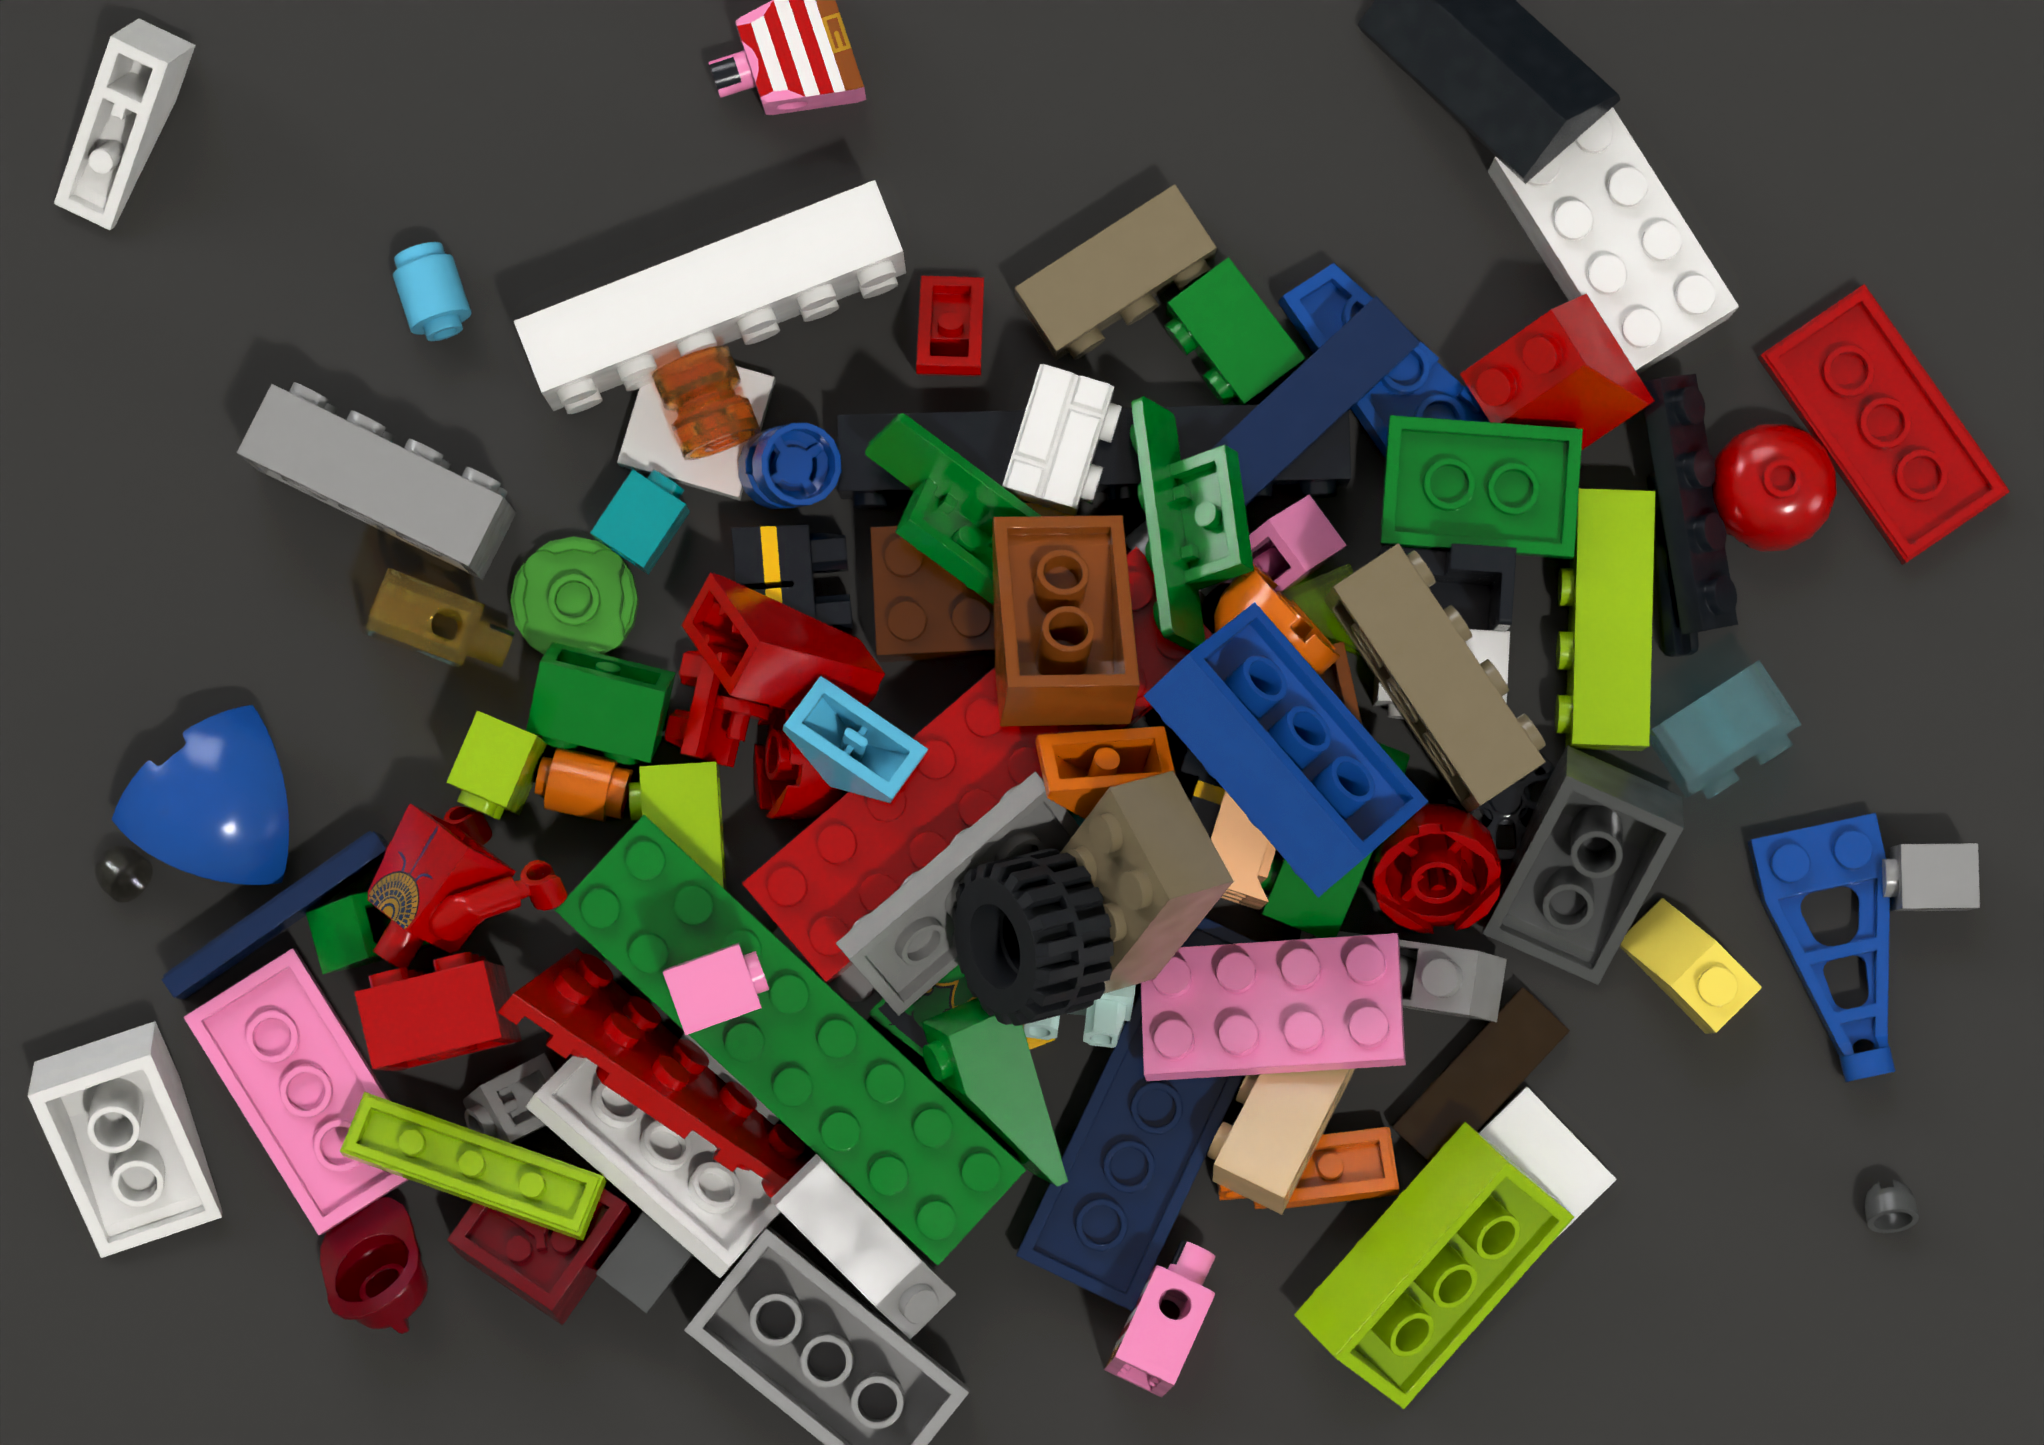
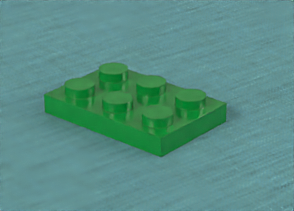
[1380,415,1583,559]

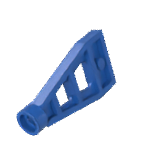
[1748,813,1896,1082]

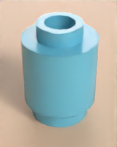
[393,242,472,341]

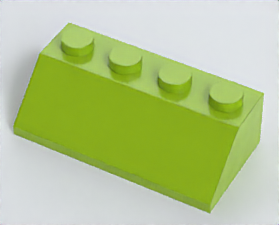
[1294,1122,1574,1409]

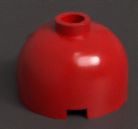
[1713,424,1837,551]
[753,704,847,820]
[1372,804,1501,934]

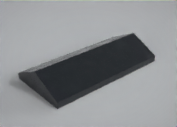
[1358,0,1620,184]

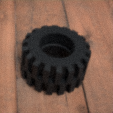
[952,849,1114,1026]

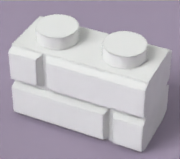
[1002,364,1122,516]

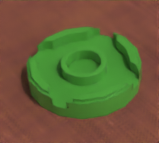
[510,536,639,655]

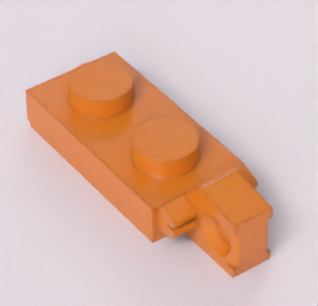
[1217,1127,1399,1210]

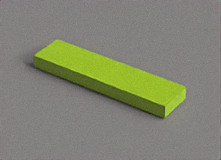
[340,1092,607,1241]

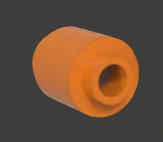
[535,748,633,822]

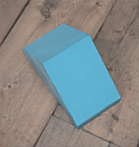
[782,676,928,803]

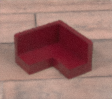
[447,1189,636,1326]

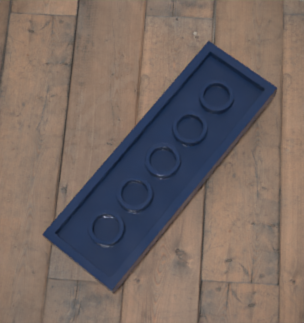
[1016,918,1256,1311]

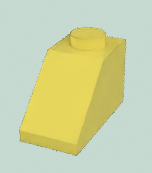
[1620,898,1762,1034]

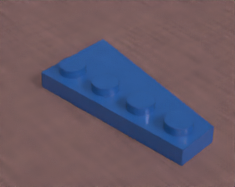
[1278,263,1490,459]

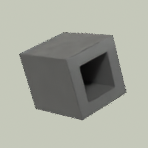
[595,1212,694,1313]

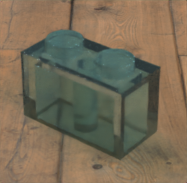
[1650,660,1802,800]

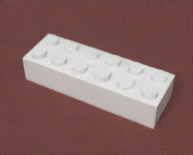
[514,180,906,414]

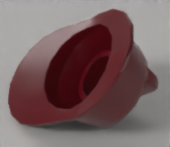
[320,1197,429,1334]

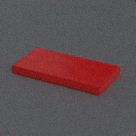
[1758,284,2010,565]

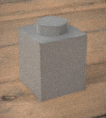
[1882,843,1980,911]

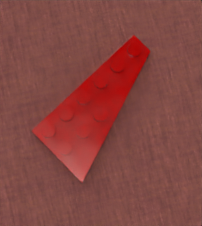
[498,947,853,1198]

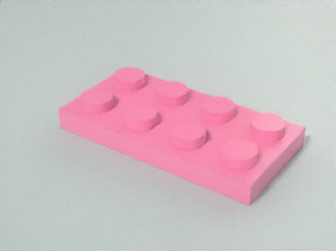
[1141,933,1406,1081]
[184,948,409,1235]

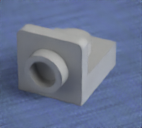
[463,1053,555,1144]

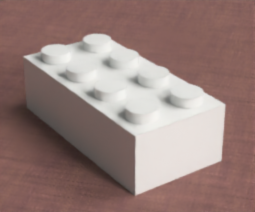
[1488,107,1739,374]

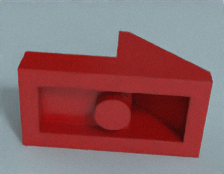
[916,276,984,377]

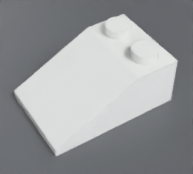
[28,1021,223,1258]

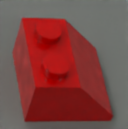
[1460,293,1655,451]

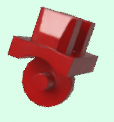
[664,650,771,768]

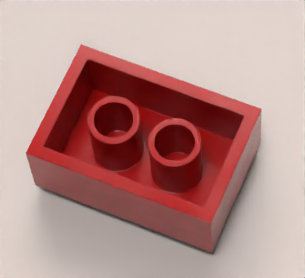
[354,952,522,1071]

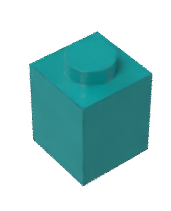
[590,469,690,575]

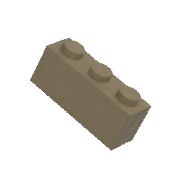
[1015,184,1217,360]

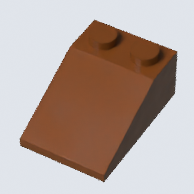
[992,516,1140,726]

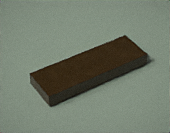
[1391,987,1570,1163]

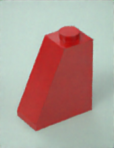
[681,572,885,711]

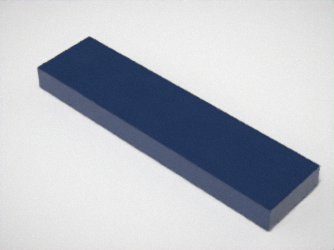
[1212,296,1420,507]
[161,831,388,1000]

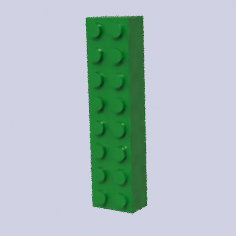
[554,815,1026,1266]

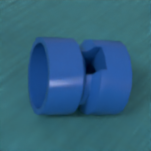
[738,423,841,509]

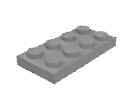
[836,772,1079,1016]

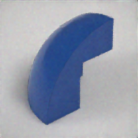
[111,705,289,885]

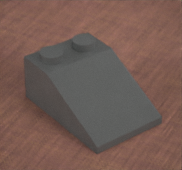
[1482,745,1684,985]

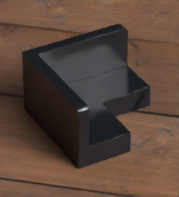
[1378,543,1517,632]

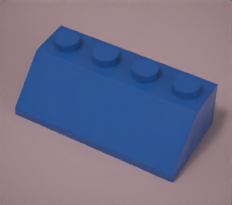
[1144,602,1429,898]

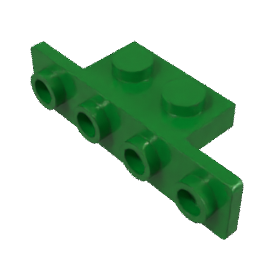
[1130,396,1254,651]
[865,413,1041,606]

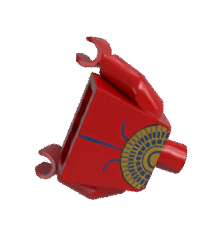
[368,803,567,968]

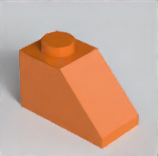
[1035,726,1175,819]

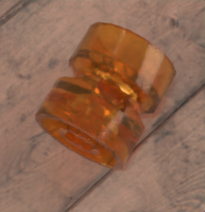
[652,345,761,460]

